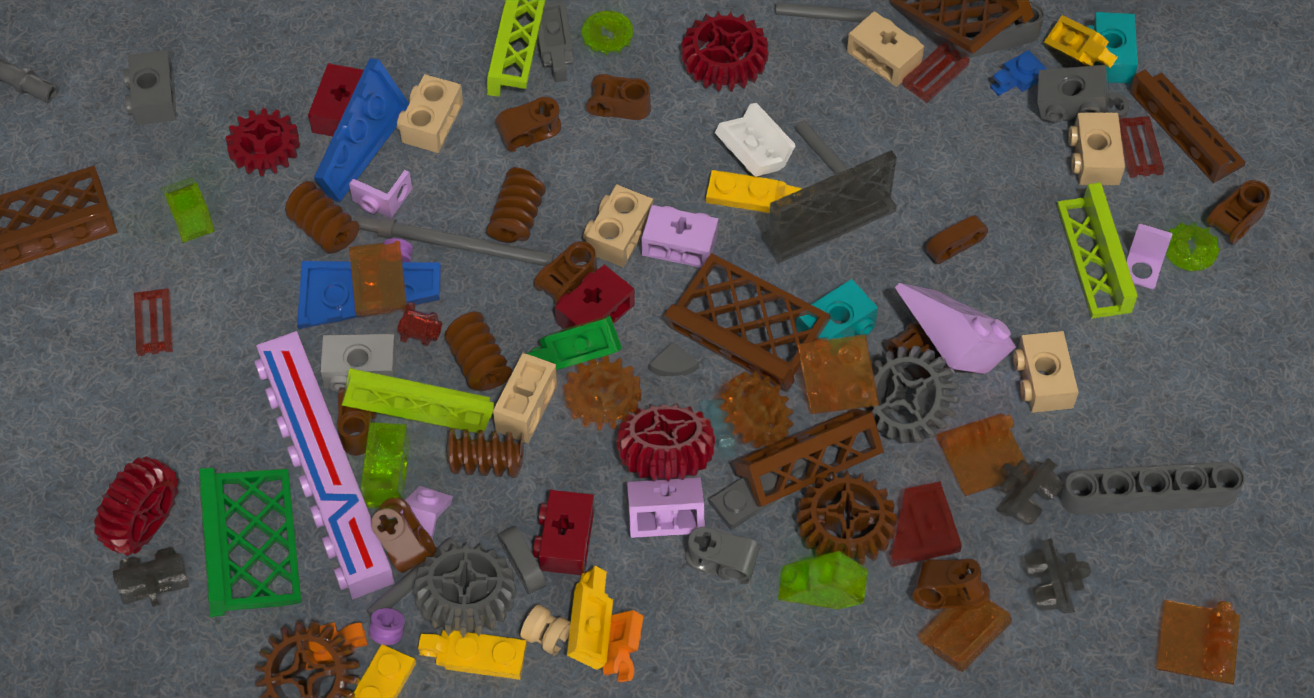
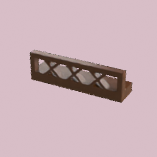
[1130,69,1246,184]
[733,409,884,507]

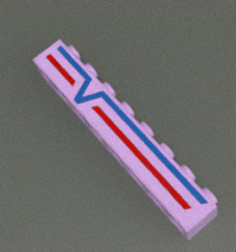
[254,331,395,599]

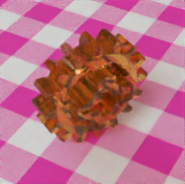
[564,355,642,430]
[720,371,793,448]

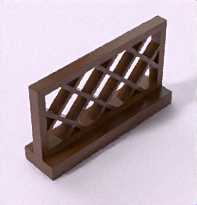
[889,0,1034,54]
[0,165,118,271]
[664,253,831,392]

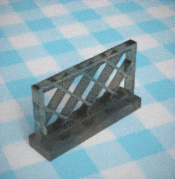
[761,150,897,264]

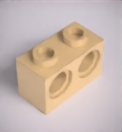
[397,74,463,153]
[583,184,653,268]
[493,353,557,444]

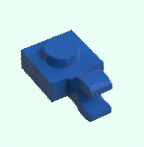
[990,50,1047,97]

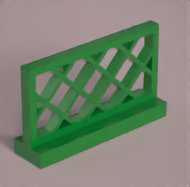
[199,468,301,618]

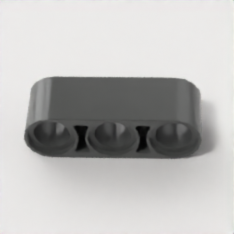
[951,2,1045,58]

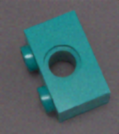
[1087,12,1138,84]
[795,279,878,359]

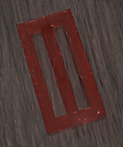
[902,42,970,103]
[1119,116,1164,178]
[134,288,173,356]

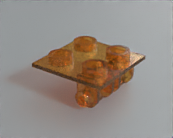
[798,334,879,414]
[936,413,1032,496]
[1157,600,1241,685]

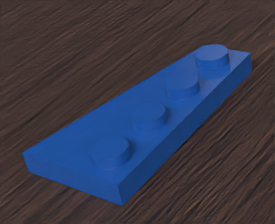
[314,58,409,202]
[297,261,442,329]

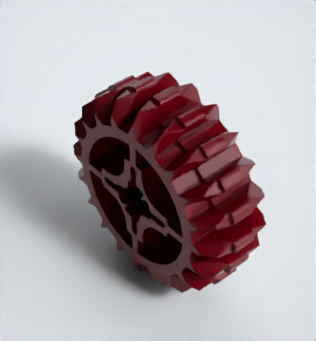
[681,11,769,92]
[617,403,715,482]
[94,456,178,556]

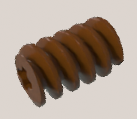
[487,167,546,243]
[285,181,359,254]
[445,311,512,391]
[447,428,524,478]

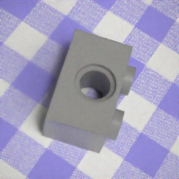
[320,334,397,392]

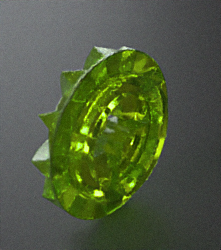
[582,11,633,56]
[1166,221,1220,271]

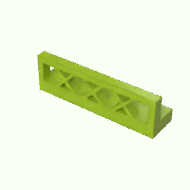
[487,0,546,97]
[1057,182,1138,319]
[342,368,494,433]

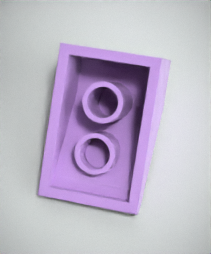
[895,283,1016,374]

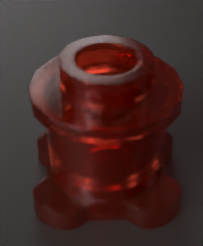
[398,302,442,346]

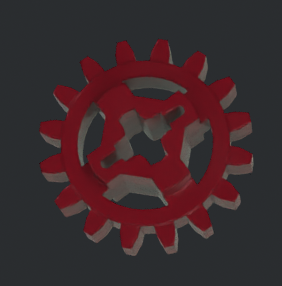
[225,108,300,176]

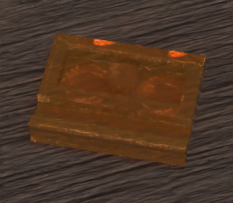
[349,241,408,316]
[919,594,1012,672]

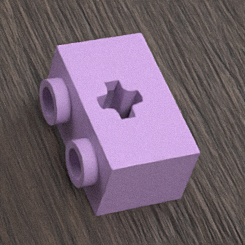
[642,205,719,268]
[627,478,705,538]

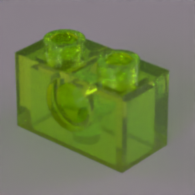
[361,422,410,508]

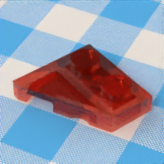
[890,481,962,567]

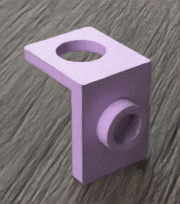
[349,170,412,218]
[1127,224,1172,289]
[400,486,453,540]

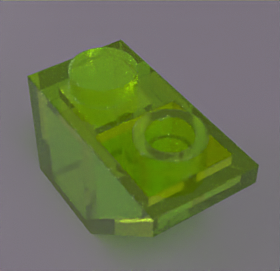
[160,177,215,243]
[778,551,868,610]

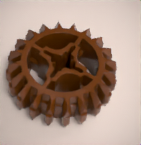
[796,470,897,568]
[255,622,360,698]

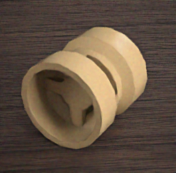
[520,604,571,656]

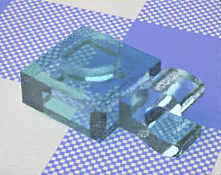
[700,396,742,459]

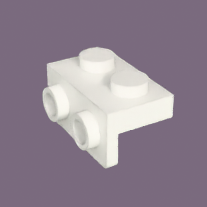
[715,103,795,177]

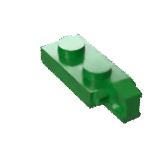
[525,315,622,370]

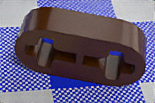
[926,215,988,264]

